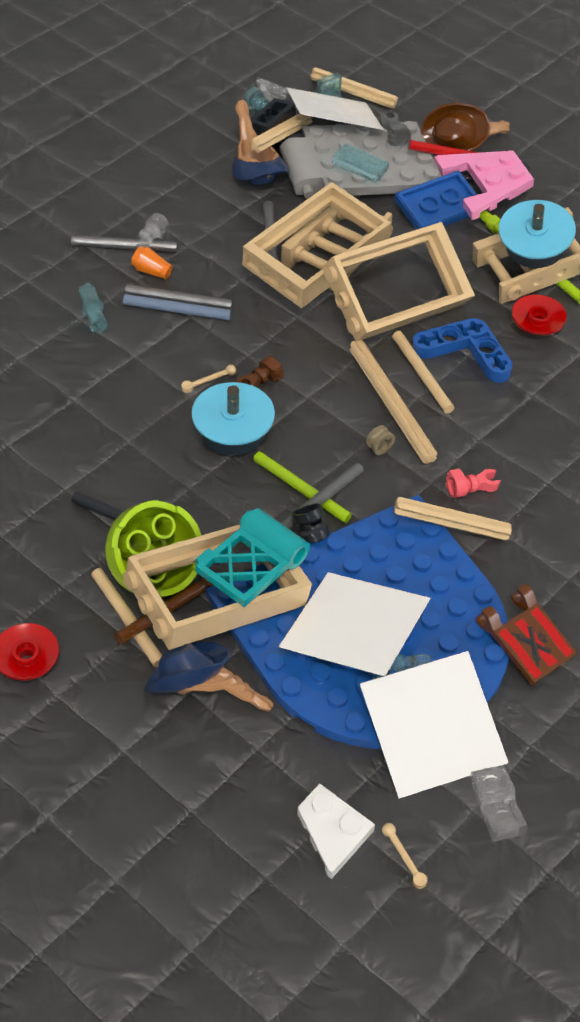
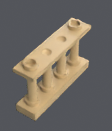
[281,206,393,291]
[472,207,580,304]

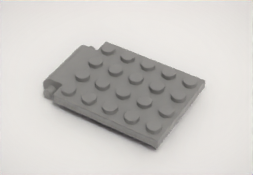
[280,121,442,199]

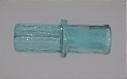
[79,283,108,332]

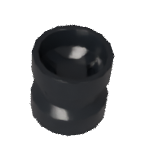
[292,503,330,543]

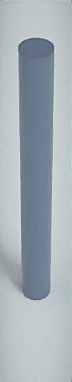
[123,294,232,321]

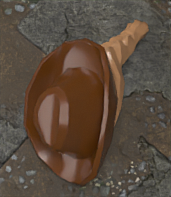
[421,102,510,151]

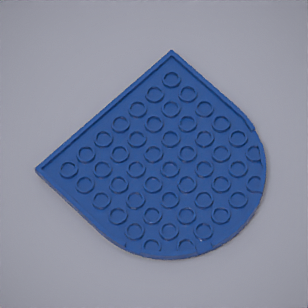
[206,494,509,749]

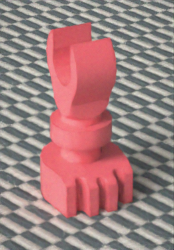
[445,469,501,498]

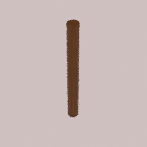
[114,577,213,645]

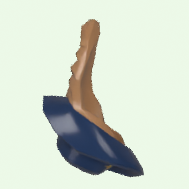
[231,100,289,185]
[144,641,274,712]

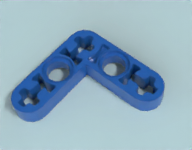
[412,318,512,383]

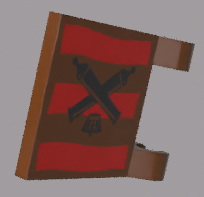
[476,584,578,685]

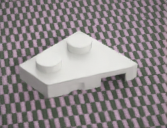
[297,784,375,879]

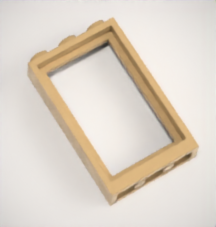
[242,182,391,309]
[323,222,475,342]
[123,524,312,650]

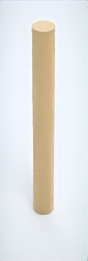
[392,331,454,414]
[91,568,162,667]

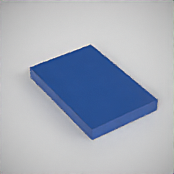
[394,170,477,230]

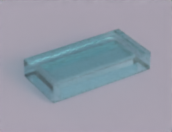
[332,144,389,183]

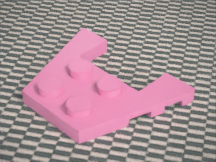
[434,151,534,220]

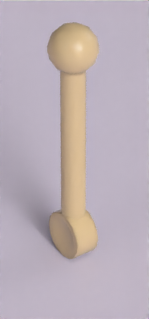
[181,365,236,393]
[382,823,427,889]

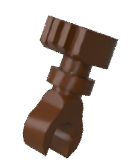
[236,355,284,388]

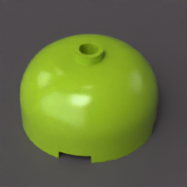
[105,500,202,597]

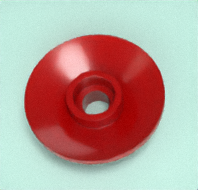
[512,295,567,335]
[0,623,59,680]

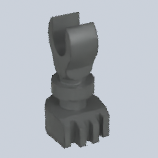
[380,112,411,146]

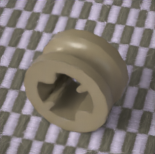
[366,425,395,455]

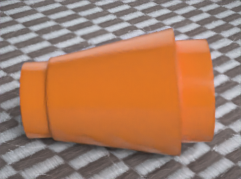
[131,246,173,280]

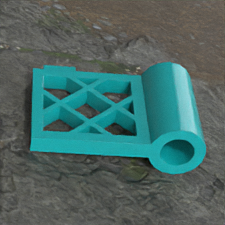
[195,508,310,608]

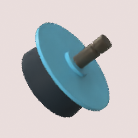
[499,200,576,268]
[192,382,275,455]

